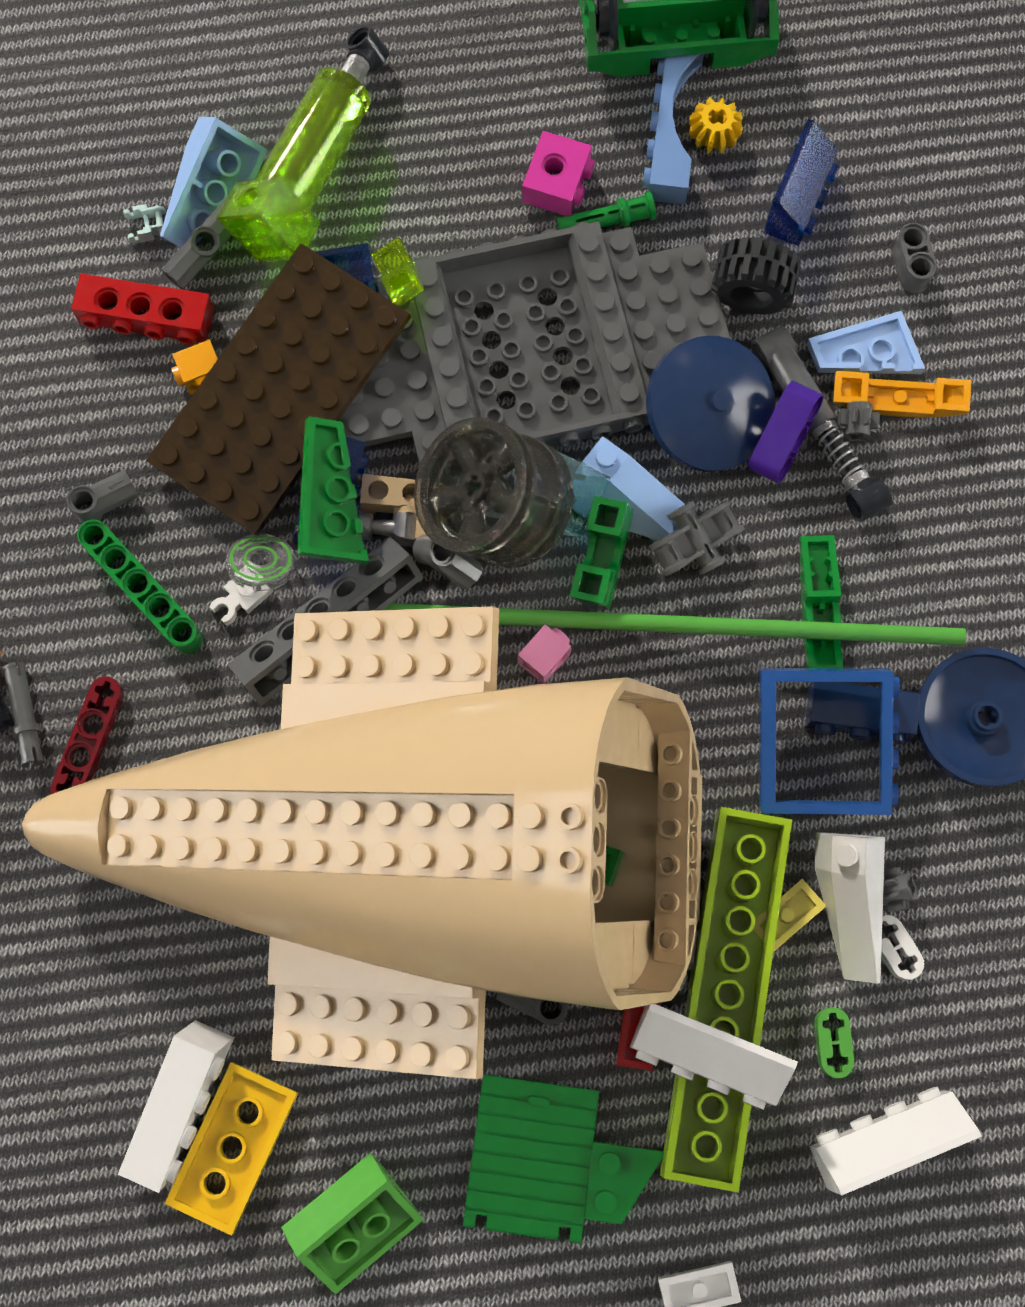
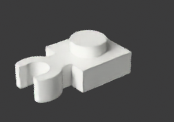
[210,566,273,626]

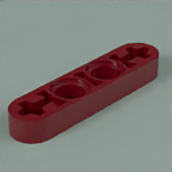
[50,676,124,794]

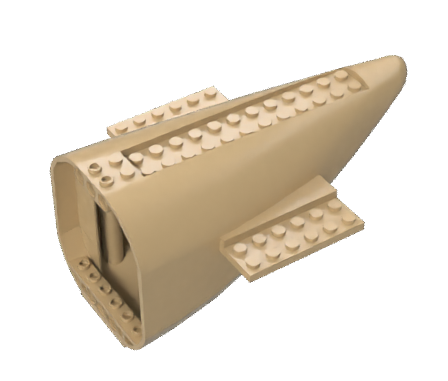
[22,606,702,1079]

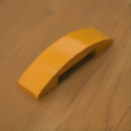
[833,371,971,418]

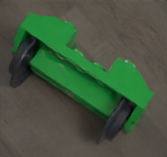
[578,0,779,77]

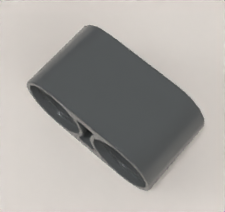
[892,223,937,294]

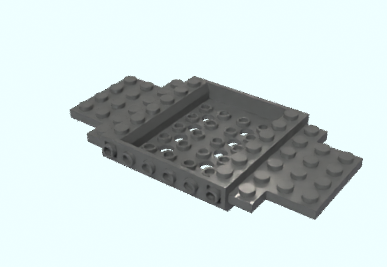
[340,221,730,469]

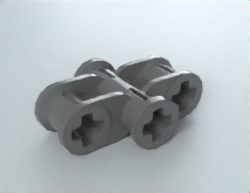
[648,499,745,577]

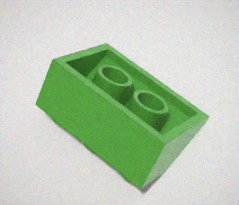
[281,1153,424,1295]

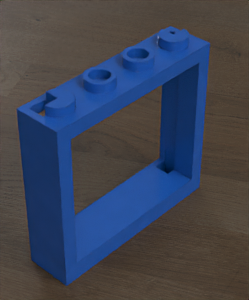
[759,668,900,815]

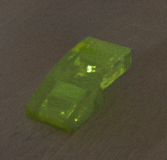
[371,237,424,306]

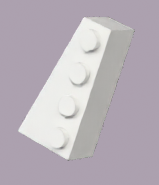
[118,1020,235,1193]

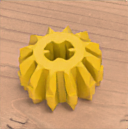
[689,97,743,154]

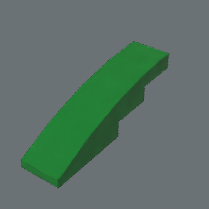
[799,535,844,668]

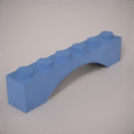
[642,54,704,205]

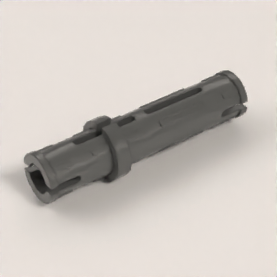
[2,662,45,768]

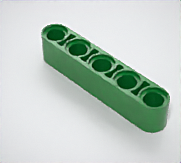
[77,519,203,655]

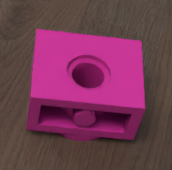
[522,131,595,216]

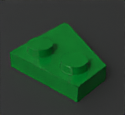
[584,1141,664,1224]

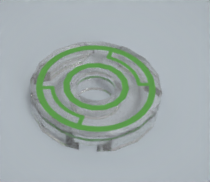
[226,533,295,591]

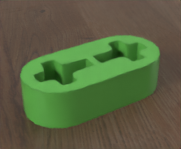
[814,1007,854,1078]

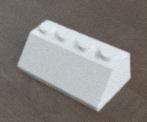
[630,1004,798,1110]
[809,1087,982,1195]

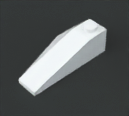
[815,832,885,984]

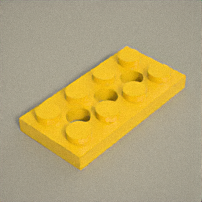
[164,1062,298,1236]

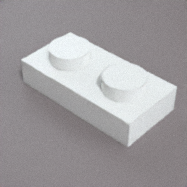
[658,1261,741,1307]

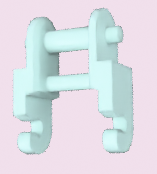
[123,204,166,243]

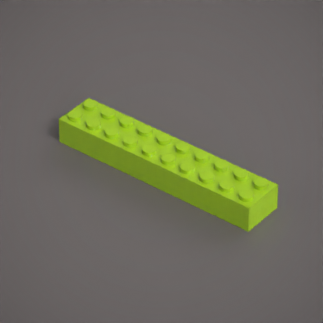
[660,807,792,1193]

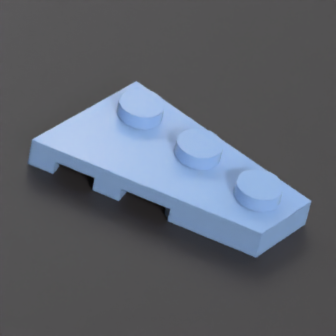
[807,311,925,374]

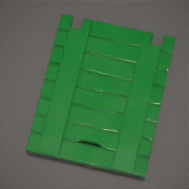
[462,1074,599,1244]

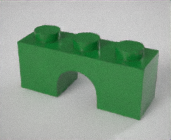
[570,496,634,609]

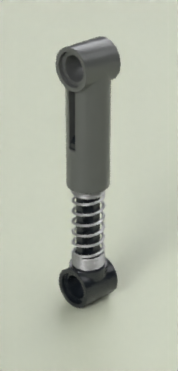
[751,326,893,522]

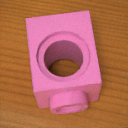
[518,625,571,684]

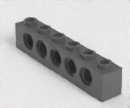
[227,537,424,706]

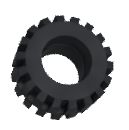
[711,237,801,315]

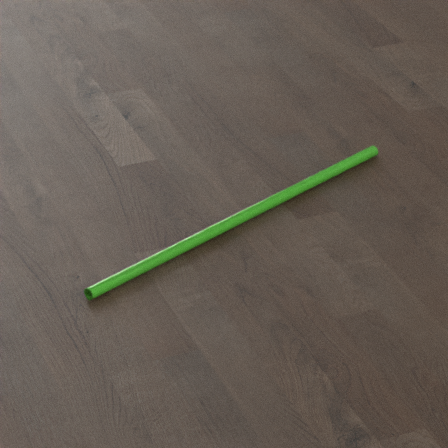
[383,603,966,646]

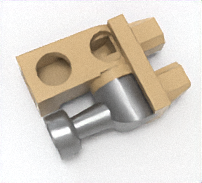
[359,474,449,547]

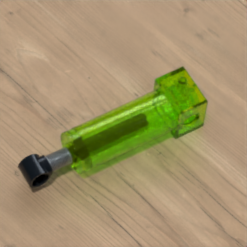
[216,25,389,261]

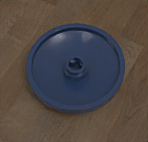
[646,336,775,472]
[917,648,1025,788]

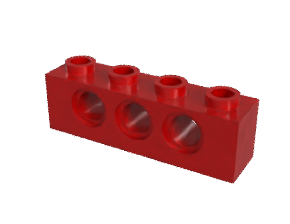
[71,273,215,345]

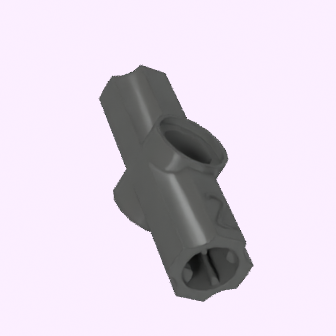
[161,198,247,290]

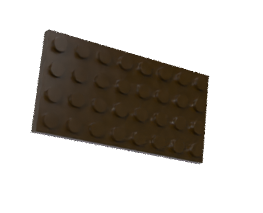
[146,243,411,536]

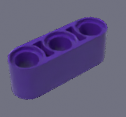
[748,380,824,484]

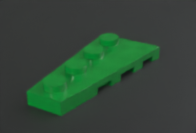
[297,416,369,565]

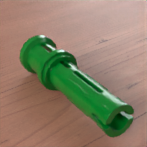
[556,191,656,230]

